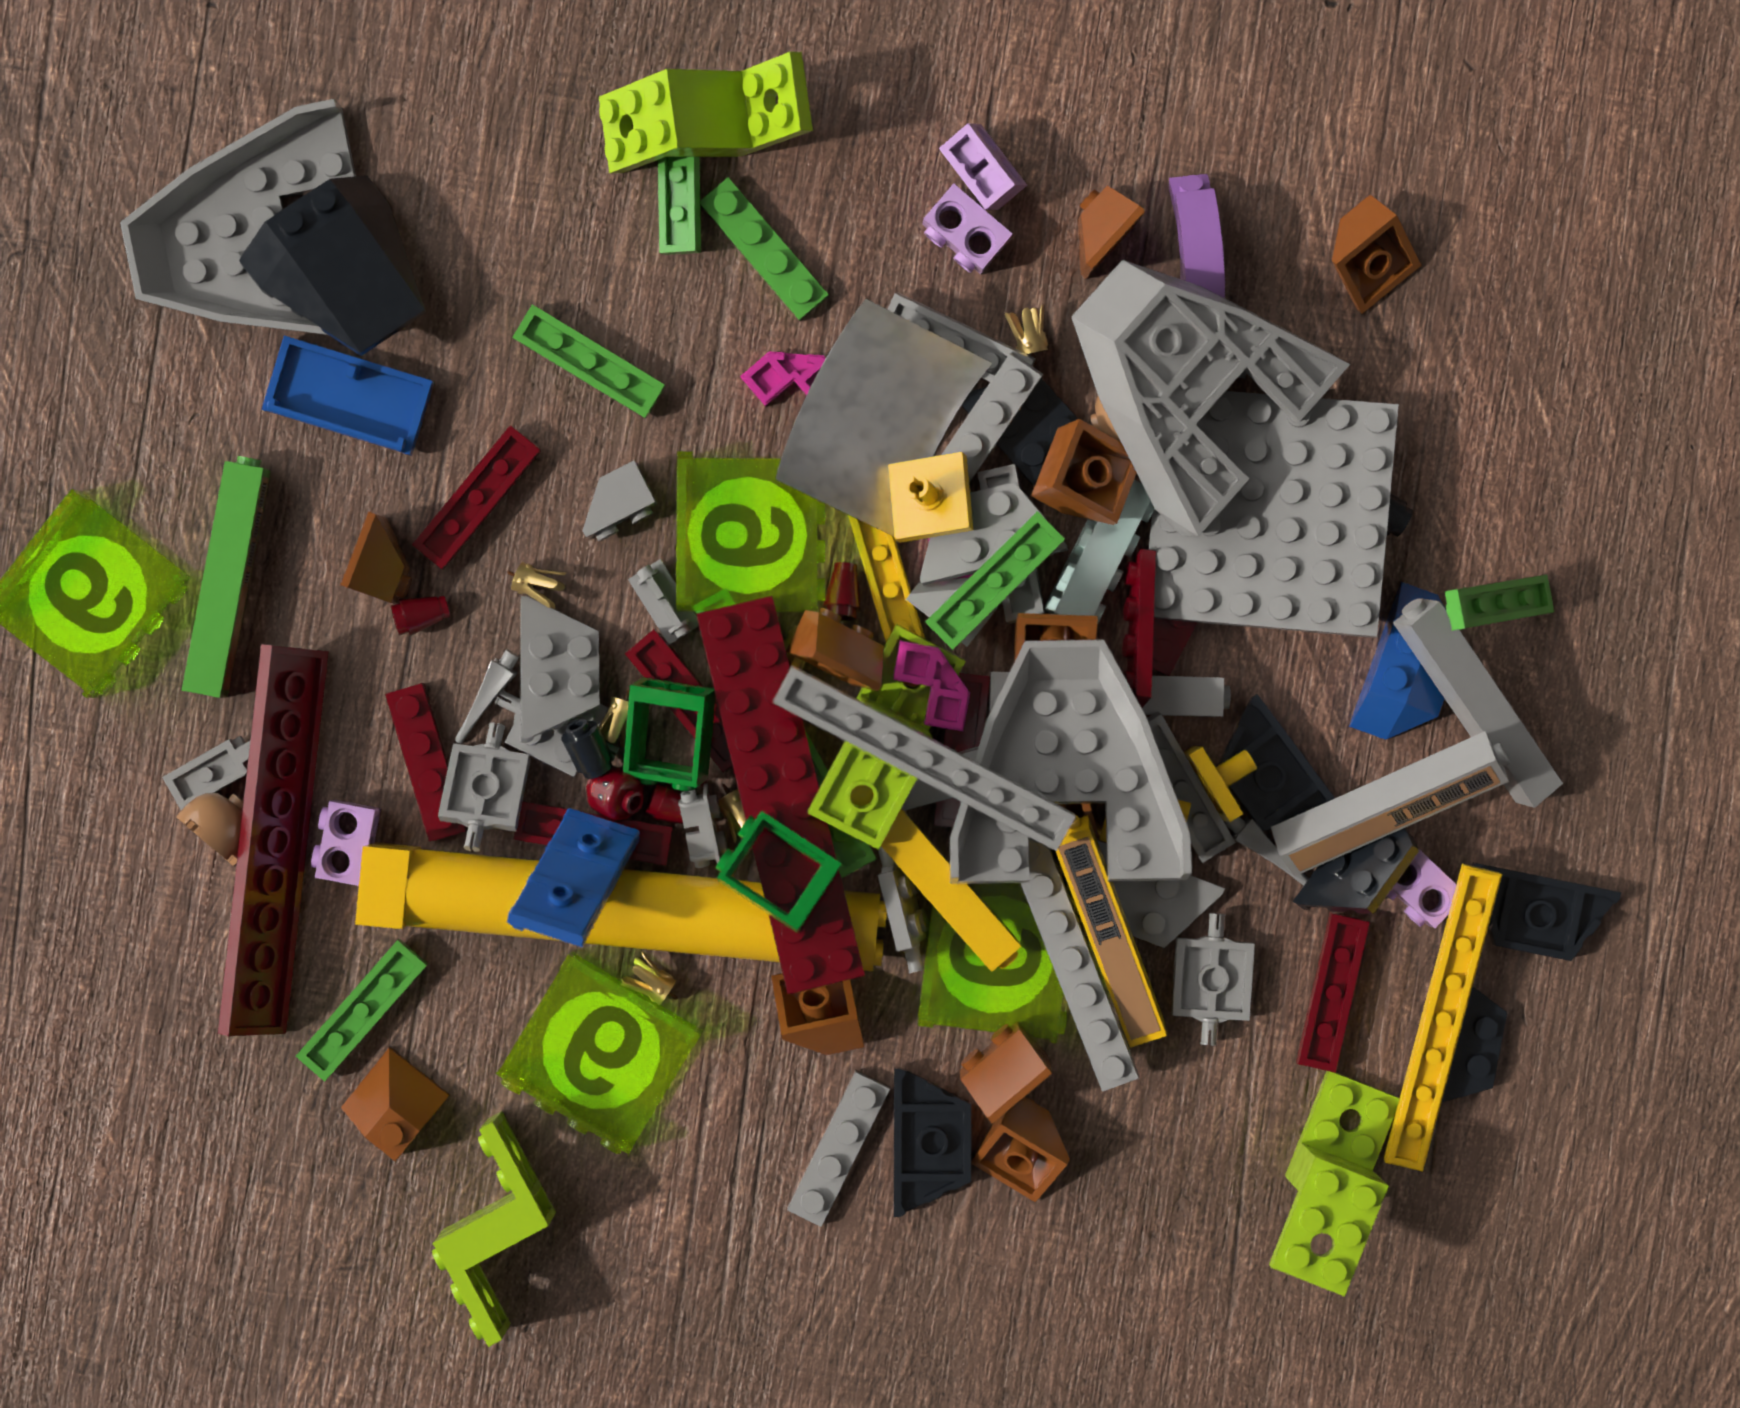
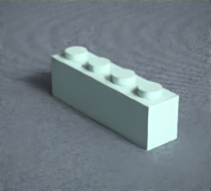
[1044,480,1155,624]

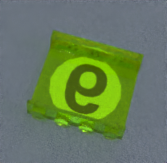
[676,451,825,612]
[0,489,191,698]
[917,883,1080,1044]
[496,951,703,1154]

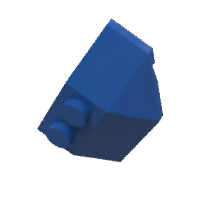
[1349,582,1446,740]

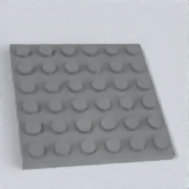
[1149,391,1399,638]

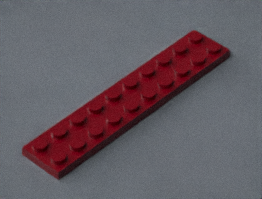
[696,596,865,995]
[218,644,329,1036]

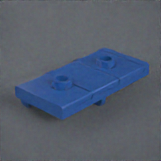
[261,336,434,456]
[507,808,640,947]

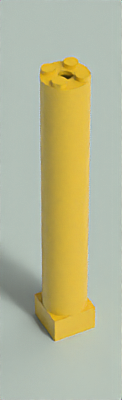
[355,841,887,972]

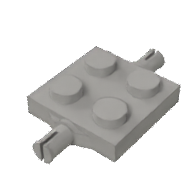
[495,689,620,778]
[438,723,531,852]
[878,846,929,973]
[1171,913,1255,1046]

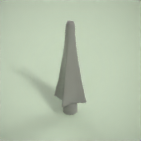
[455,649,519,744]
[1224,816,1309,886]

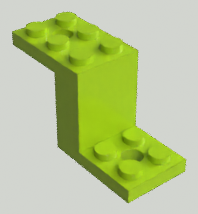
[599,52,813,173]
[808,624,966,850]
[1269,1071,1400,1297]
[432,1111,556,1347]

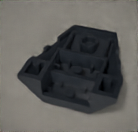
[239,175,426,356]

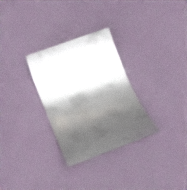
[775,299,992,536]

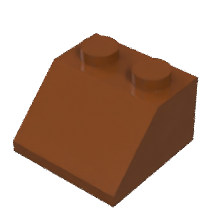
[1031,419,1136,525]
[786,608,884,691]
[960,1021,1052,1124]

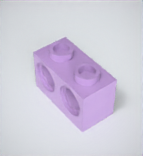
[939,123,1027,210]
[922,183,1013,274]
[311,800,381,886]
[1387,848,1456,928]

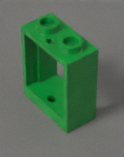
[623,677,716,791]
[715,811,842,933]

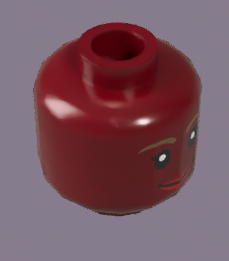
[586,765,644,821]

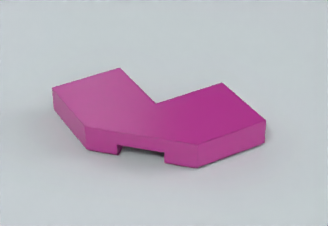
[740,351,826,407]
[893,640,970,731]

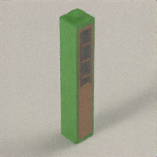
[182,456,271,698]

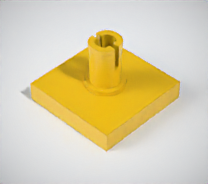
[888,452,974,543]
[1184,746,1257,822]

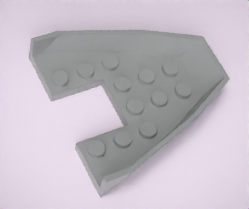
[120,99,356,335]
[1071,260,1350,537]
[950,640,1192,884]

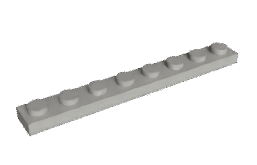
[773,665,1076,851]
[1021,836,1139,1092]

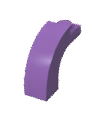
[1169,174,1225,298]

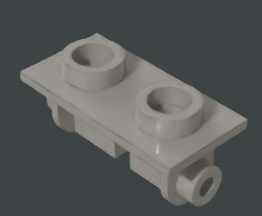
[628,559,699,645]
[678,783,728,868]

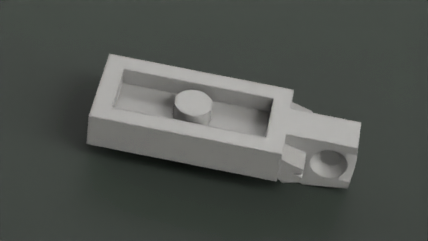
[162,736,250,810]

